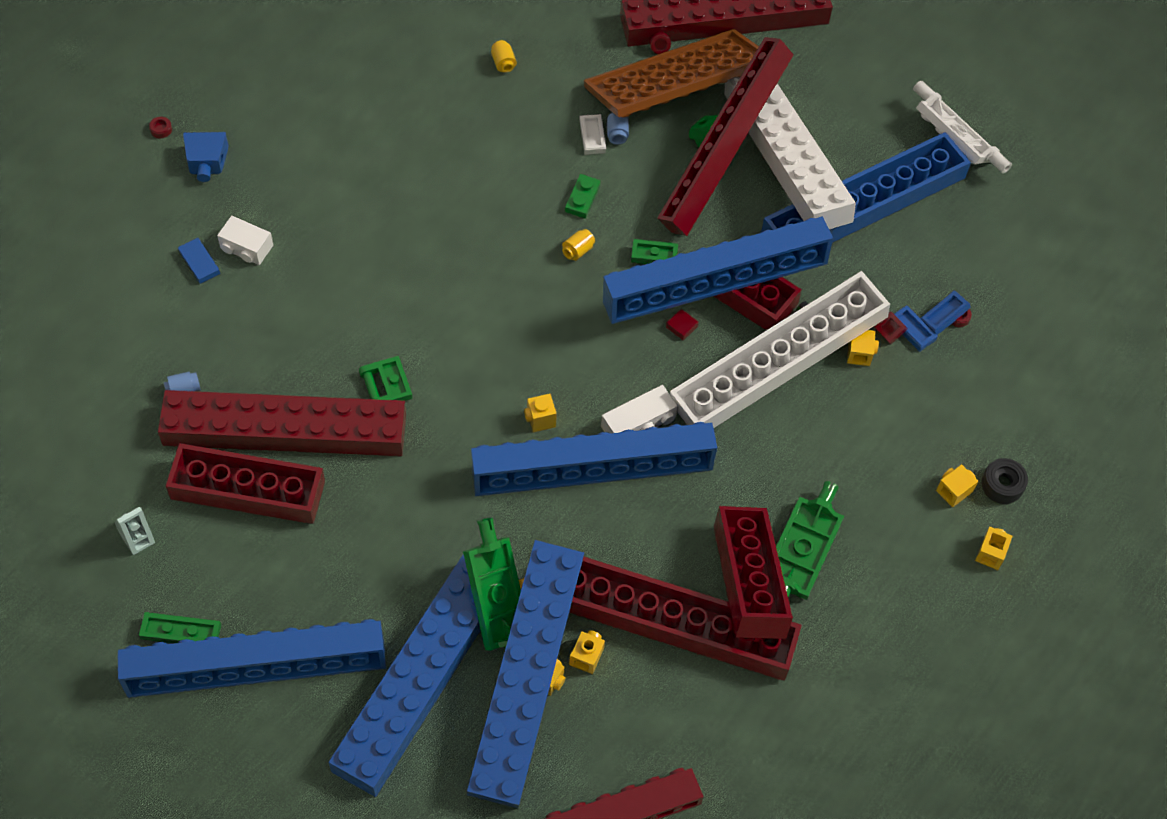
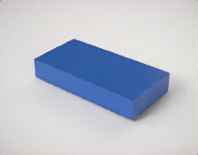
[178,238,220,284]
[920,290,971,335]
[894,305,938,352]

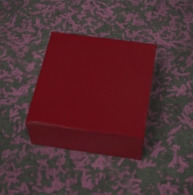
[666,309,699,341]
[874,312,908,344]

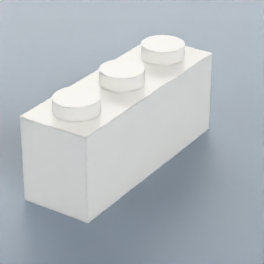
[601,385,678,433]

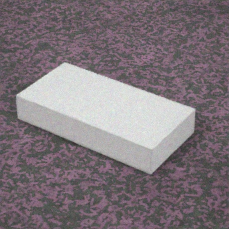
[580,114,606,155]

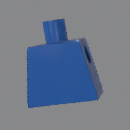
[183,132,229,182]

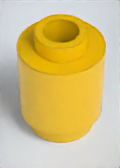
[491,40,517,72]
[562,229,595,261]

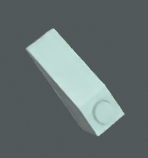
[115,507,155,555]

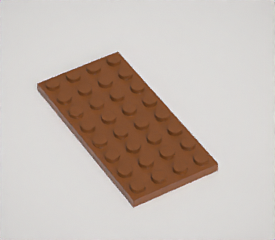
[583,29,759,117]

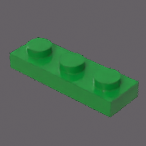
[139,612,221,643]

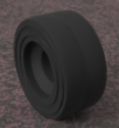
[982,458,1028,504]

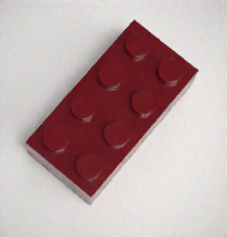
[714,277,802,331]

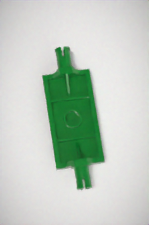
[776,481,844,600]
[463,518,521,651]

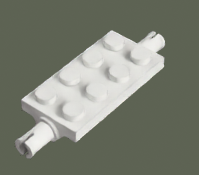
[913,81,1012,173]

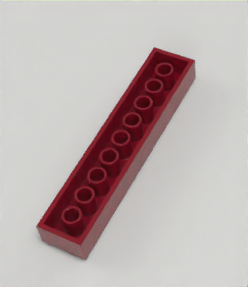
[620,0,833,47]
[158,390,406,456]
[569,556,802,681]

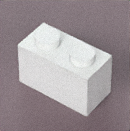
[217,216,273,265]

